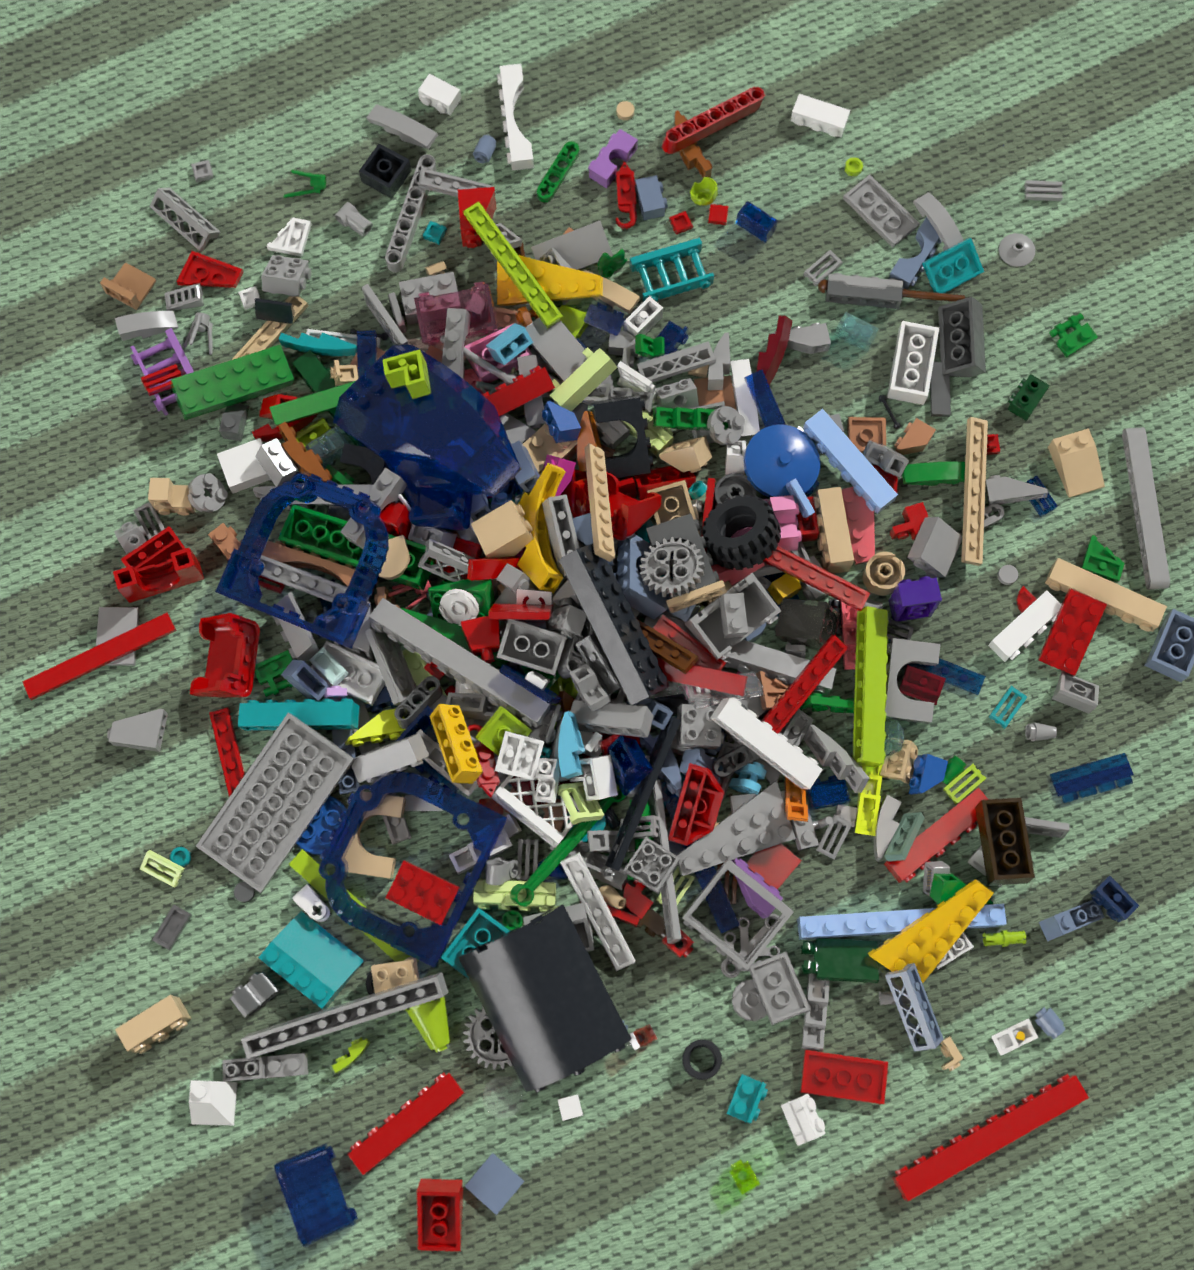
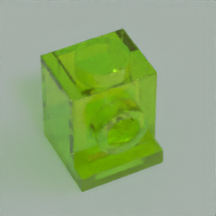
[728,1159,760,1195]

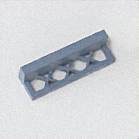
[885,963,943,1052]

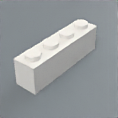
[988,591,1061,662]

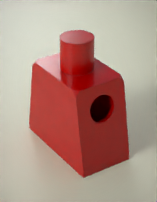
[461,616,500,664]

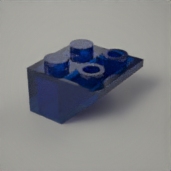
[607,735,653,796]

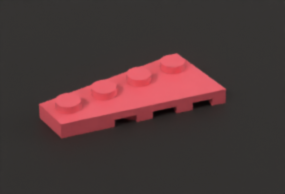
[841,487,875,565]

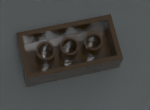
[975,798,1035,886]

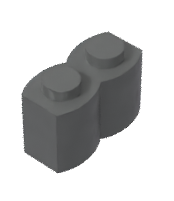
[230,971,280,1018]

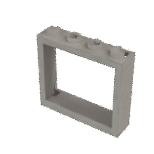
[682,858,794,970]

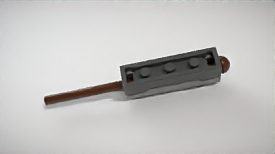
[818,273,965,309]

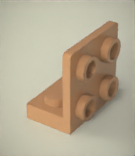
[100,263,156,310]

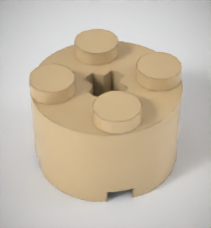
[863,552,905,596]

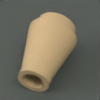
[599,885,626,909]

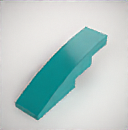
[279,332,358,357]

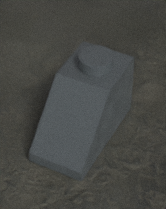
[219,404,249,441]

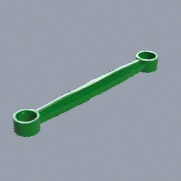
[510,781,627,907]

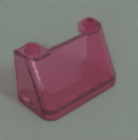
[414,281,499,346]

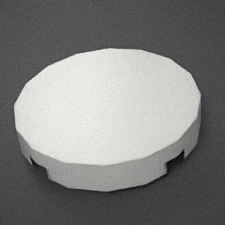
[439,589,479,626]

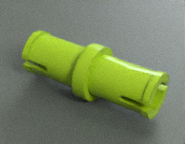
[983,930,1026,947]

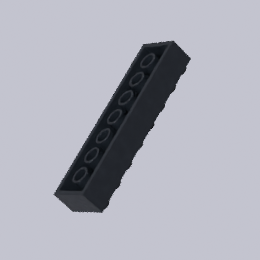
[559,544,669,705]

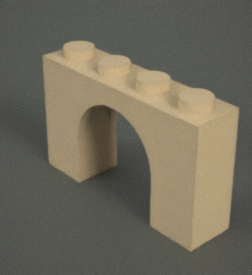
[340,790,406,879]

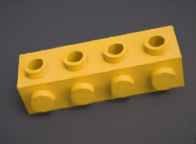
[430,704,483,784]

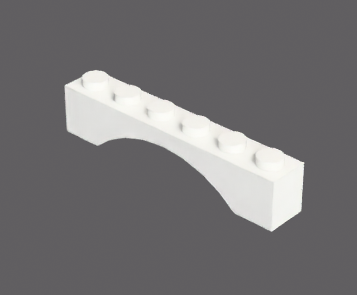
[497,64,534,170]

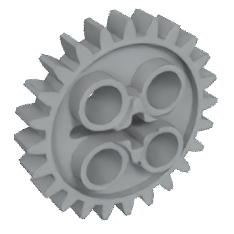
[639,537,705,598]
[463,1006,512,1070]

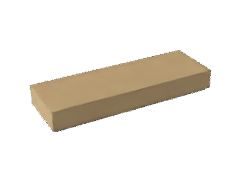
[666,580,727,613]

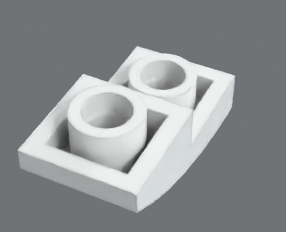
[534,758,559,803]
[936,932,974,969]

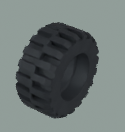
[702,495,781,570]

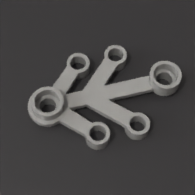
[721,914,780,978]

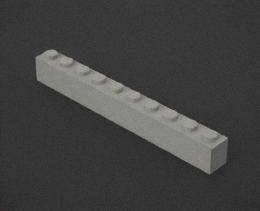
[369,598,551,728]
[643,614,836,697]
[241,972,448,1059]

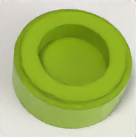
[844,157,863,176]

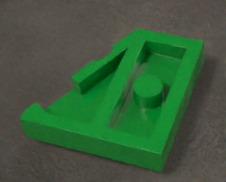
[1081,535,1125,583]

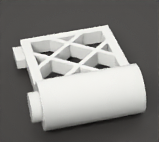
[617,361,657,404]

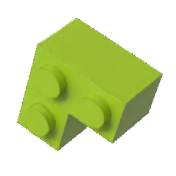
[383,350,431,399]

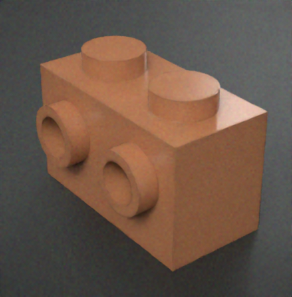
[208,523,249,569]

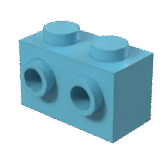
[486,323,533,365]

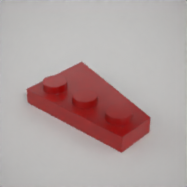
[177,251,244,288]

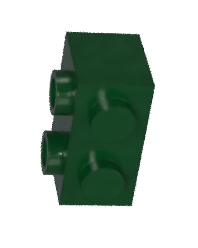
[1007,374,1050,421]

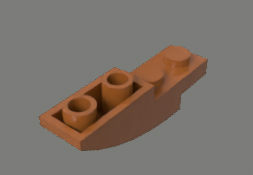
[674,110,712,178]
[279,422,332,485]

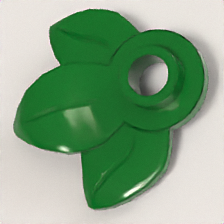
[597,249,627,278]

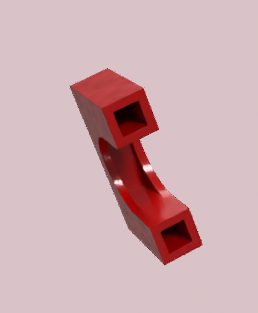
[113,547,204,603]

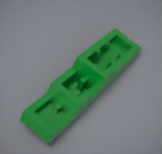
[653,407,729,430]
[902,461,965,486]

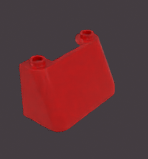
[571,472,662,541]
[190,613,260,698]

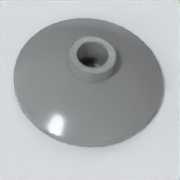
[999,233,1035,267]

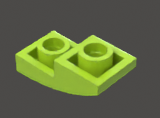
[332,1037,370,1074]

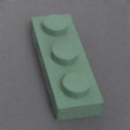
[884,812,924,861]

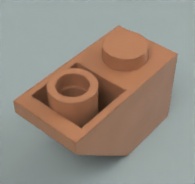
[894,418,936,455]

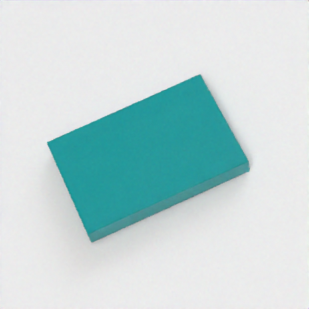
[922,238,984,293]

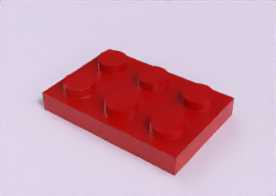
[385,860,460,925]

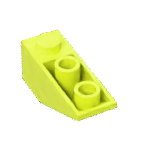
[345,709,407,747]

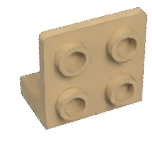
[371,956,420,993]

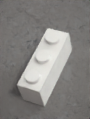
[790,94,850,137]

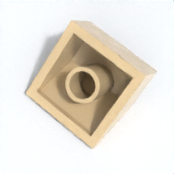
[659,435,712,473]

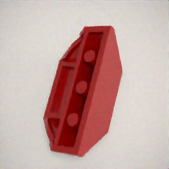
[668,763,724,846]

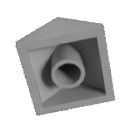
[1052,671,1099,714]

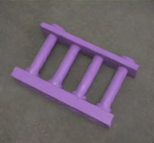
[130,328,194,416]

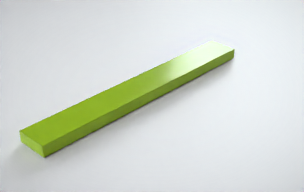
[463,202,563,329]
[289,849,421,962]

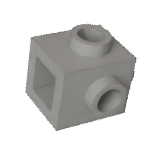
[114,521,147,554]

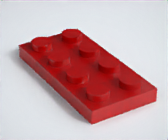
[1038,588,1107,676]
[800,1050,888,1105]

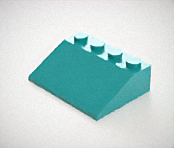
[258,911,364,1010]

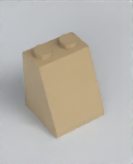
[471,500,533,558]

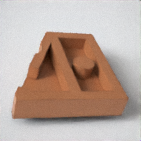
[756,671,789,710]

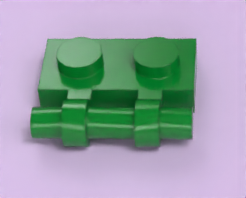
[1049,313,1098,358]
[255,650,294,697]

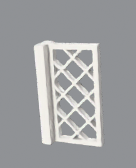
[492,770,580,848]

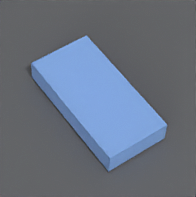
[786,478,815,518]

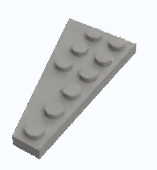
[676,781,796,876]

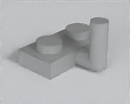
[790,809,833,850]

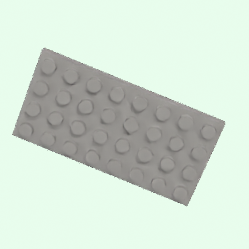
[196,713,355,893]

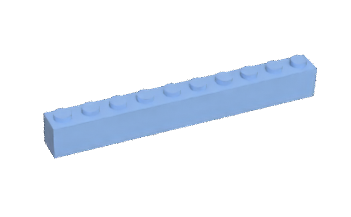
[797,904,1006,940]

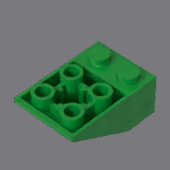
[428,579,495,624]

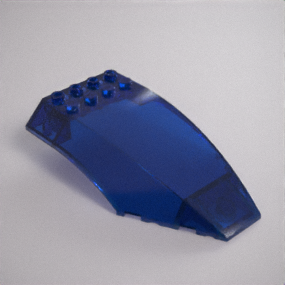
[333,345,522,497]

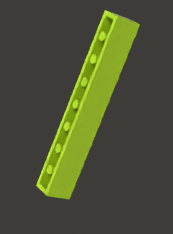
[853,606,889,767]

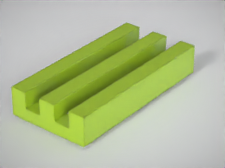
[943,764,986,804]

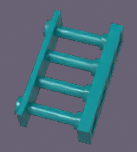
[629,237,714,302]

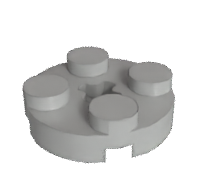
[707,406,745,445]
[188,473,228,513]

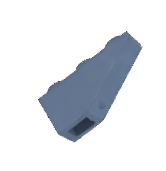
[1039,900,1105,941]

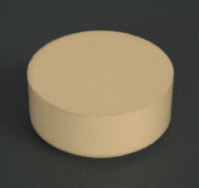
[616,101,634,120]

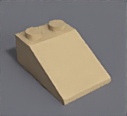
[1048,428,1105,498]

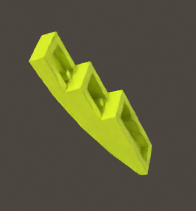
[855,764,883,836]

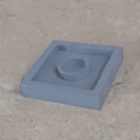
[465,1153,524,1215]

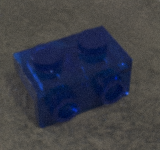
[584,302,627,336]
[656,321,689,358]

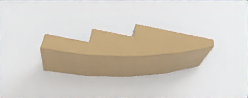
[578,268,640,314]

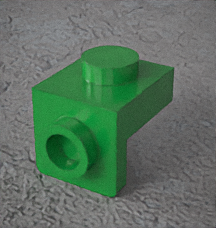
[635,334,665,359]

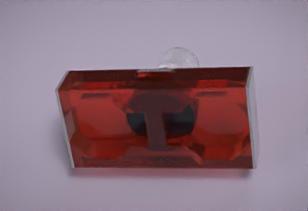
[625,1024,658,1050]

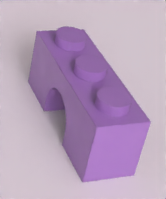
[588,129,638,188]

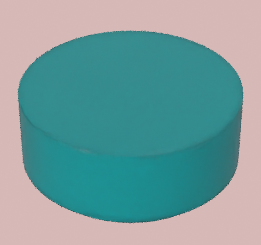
[688,481,707,500]
[170,847,191,867]

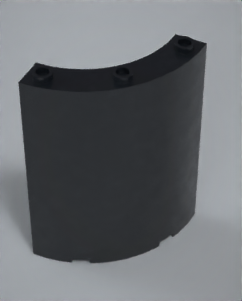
[458,904,631,1093]

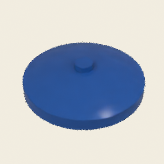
[743,425,820,498]

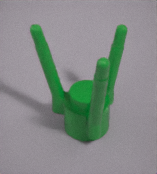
[283,169,326,198]

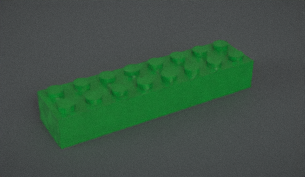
[278,504,436,591]

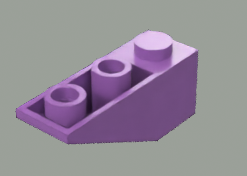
[731,858,783,919]

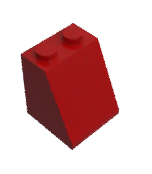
[458,187,497,248]

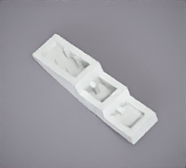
[730,359,760,436]

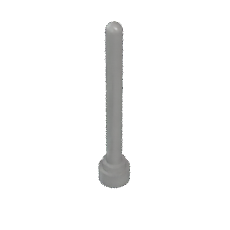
[440,335,517,386]

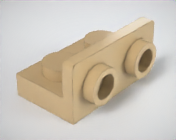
[880,738,918,784]

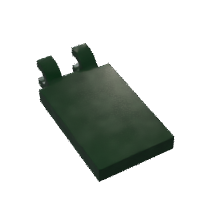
[801,938,879,983]

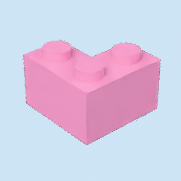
[769,495,802,551]

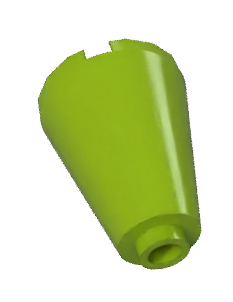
[405,996,450,1052]

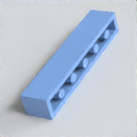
[803,409,898,514]

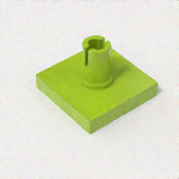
[475,706,532,756]

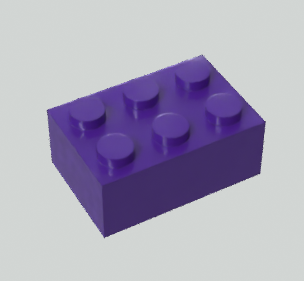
[889,576,942,622]

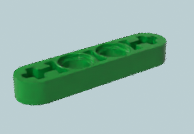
[537,141,579,203]

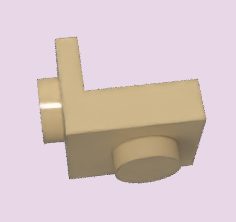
[330,360,359,386]

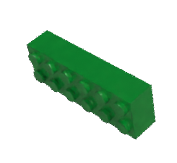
[171,345,294,420]

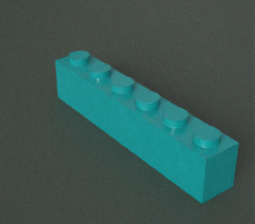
[238,698,360,731]

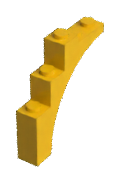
[517,463,566,594]

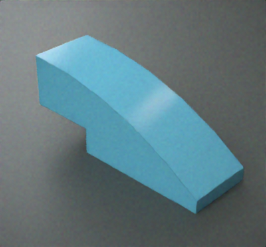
[558,711,585,779]

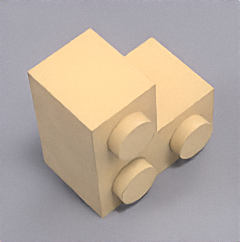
[148,478,195,516]

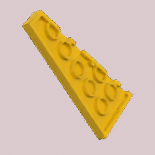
[497,255,603,306]
[868,879,994,984]

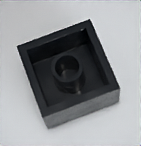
[359,143,411,199]

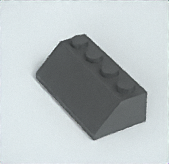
[938,297,986,378]

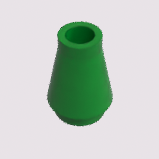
[942,755,966,785]

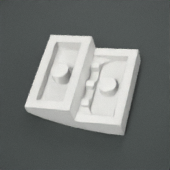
[494,731,544,781]

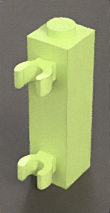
[550,347,617,411]

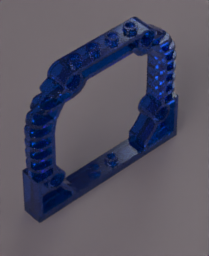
[215,473,389,649]
[319,772,509,968]

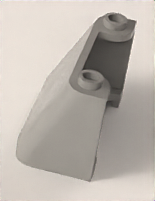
[684,573,781,660]

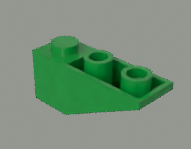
[930,874,994,905]

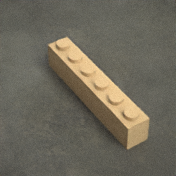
[1045,558,1167,632]

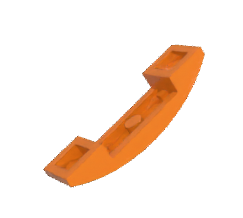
[785,776,808,822]

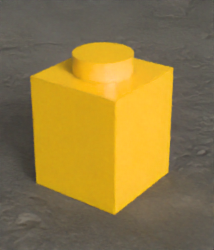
[767,574,801,605]

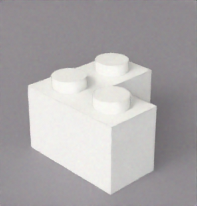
[570,755,618,801]

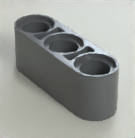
[394,676,443,729]

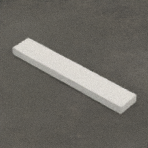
[560,852,635,971]

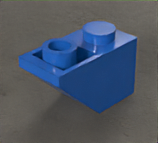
[542,401,581,443]
[909,754,948,795]

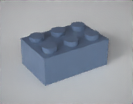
[1144,609,1194,682]

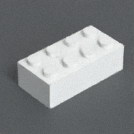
[887,321,939,405]

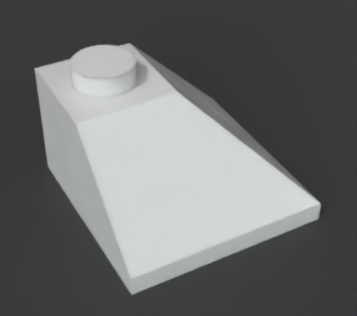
[189,1081,238,1126]

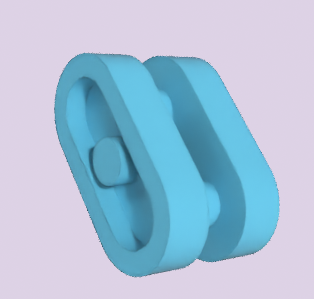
[729,762,767,794]

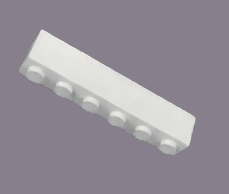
[710,697,823,789]

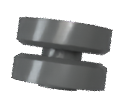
[713,473,756,509]

